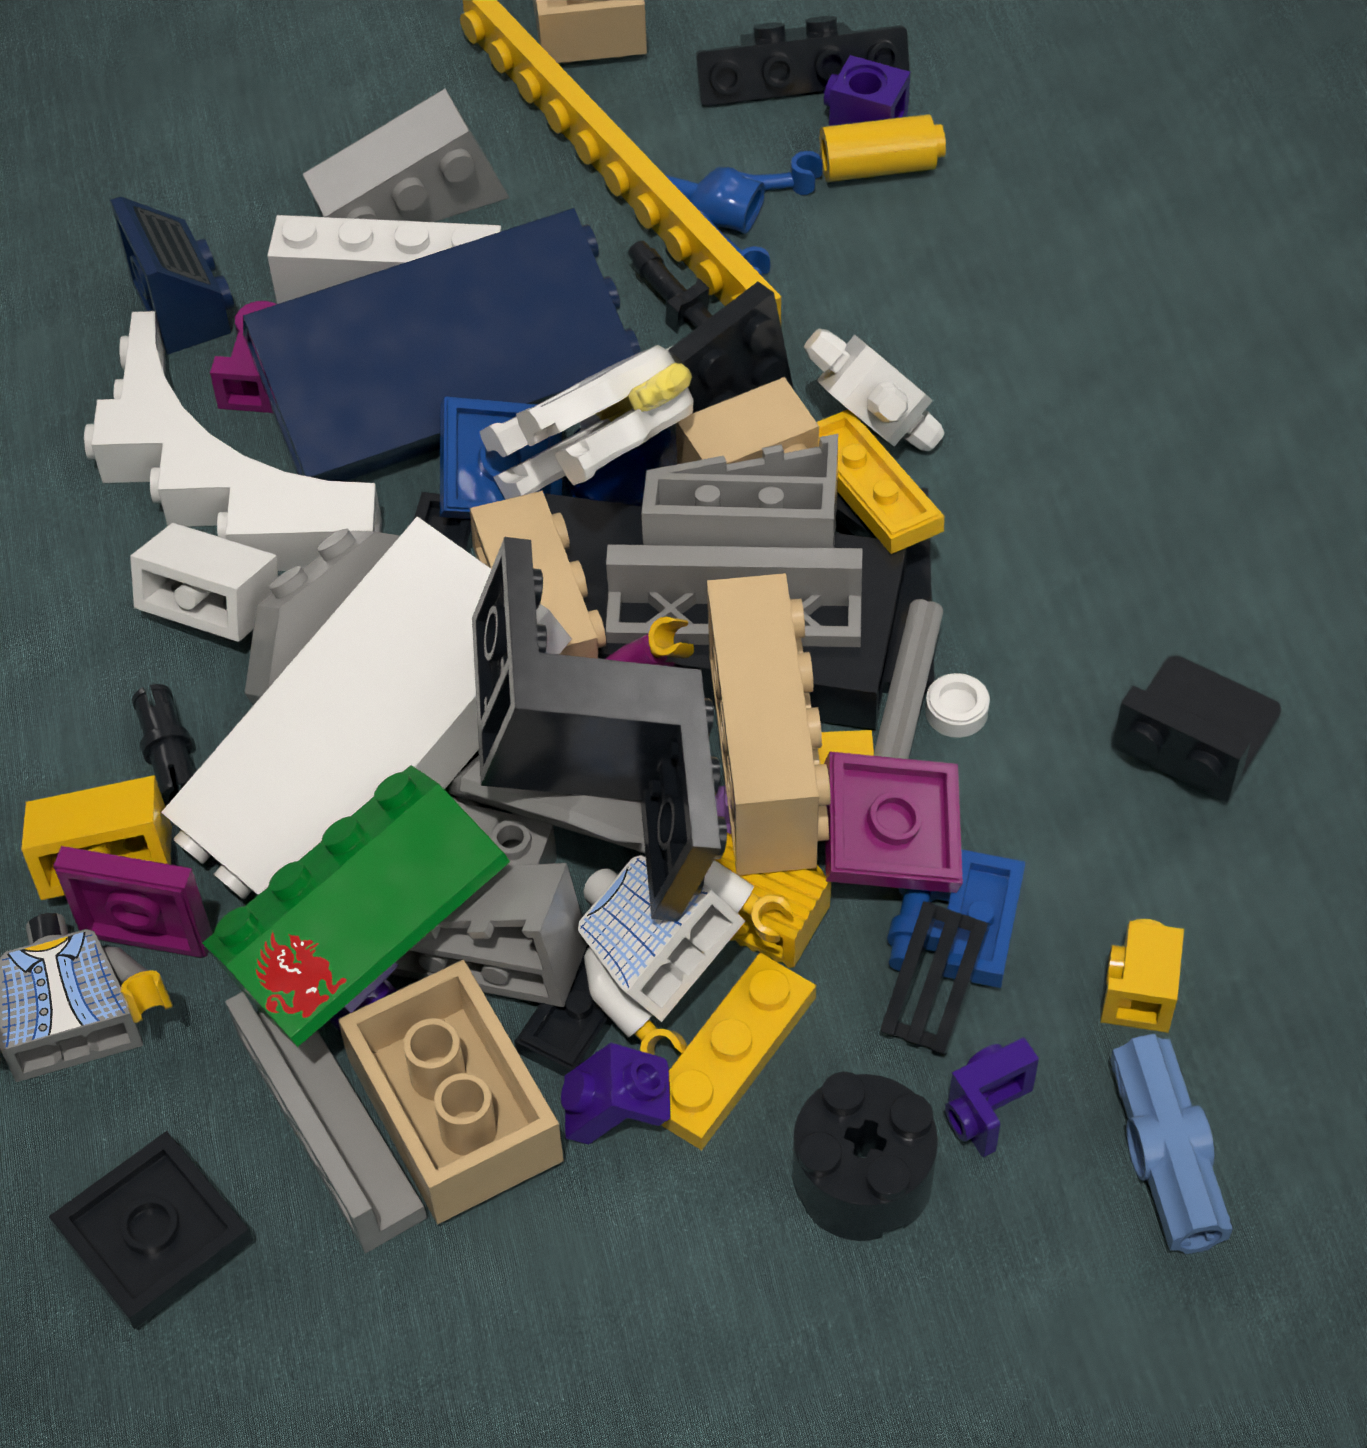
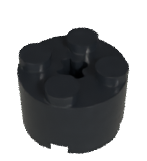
[792,1071,938,1241]

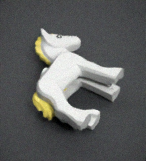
[480,345,694,499]

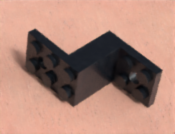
[472,537,727,921]

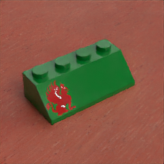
[202,765,510,1047]

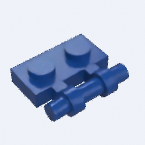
[887,849,1026,988]

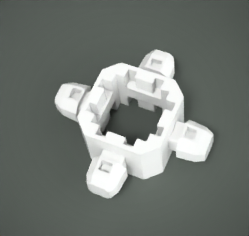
[804,328,944,451]

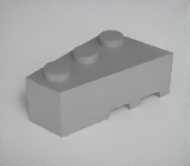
[303,89,510,222]
[641,434,838,548]
[391,863,587,1007]

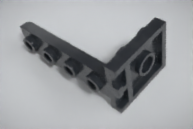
[668,281,908,548]

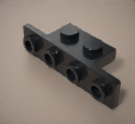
[696,16,910,106]

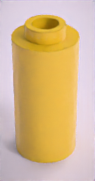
[820,114,946,182]

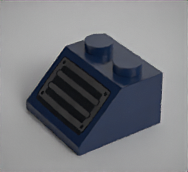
[110,196,234,355]

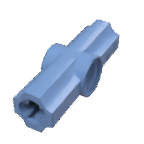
[1110,1034,1233,1254]

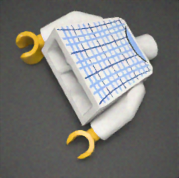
[578,855,793,1055]

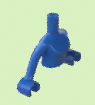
[664,151,823,277]

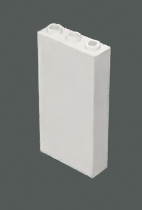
[161,517,572,899]

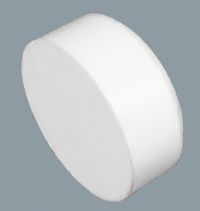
[925,673,990,738]

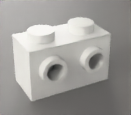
[130,522,278,642]

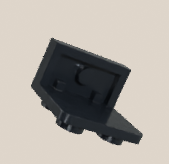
[1112,655,1281,803]

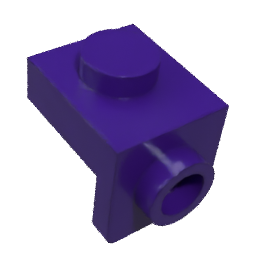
[945,1037,1039,1158]
[561,1042,670,1145]

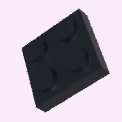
[49,1131,253,1329]

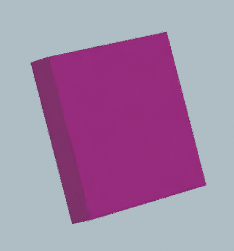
[824,752,963,893]
[53,846,213,958]

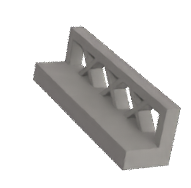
[605,545,862,647]
[225,992,427,1254]

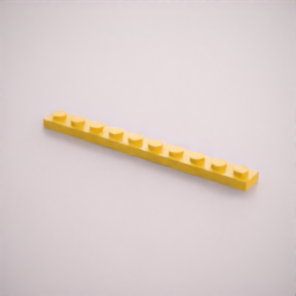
[460,0,781,324]

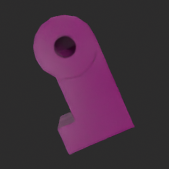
[210,301,276,413]

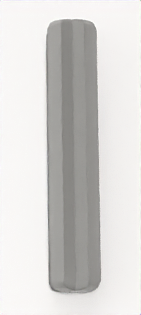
[874,599,943,759]

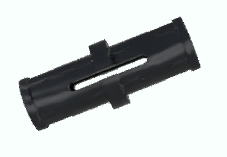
[132,684,195,806]

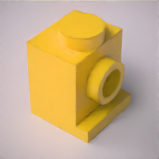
[1100,919,1184,1033]

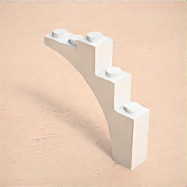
[84,311,382,571]

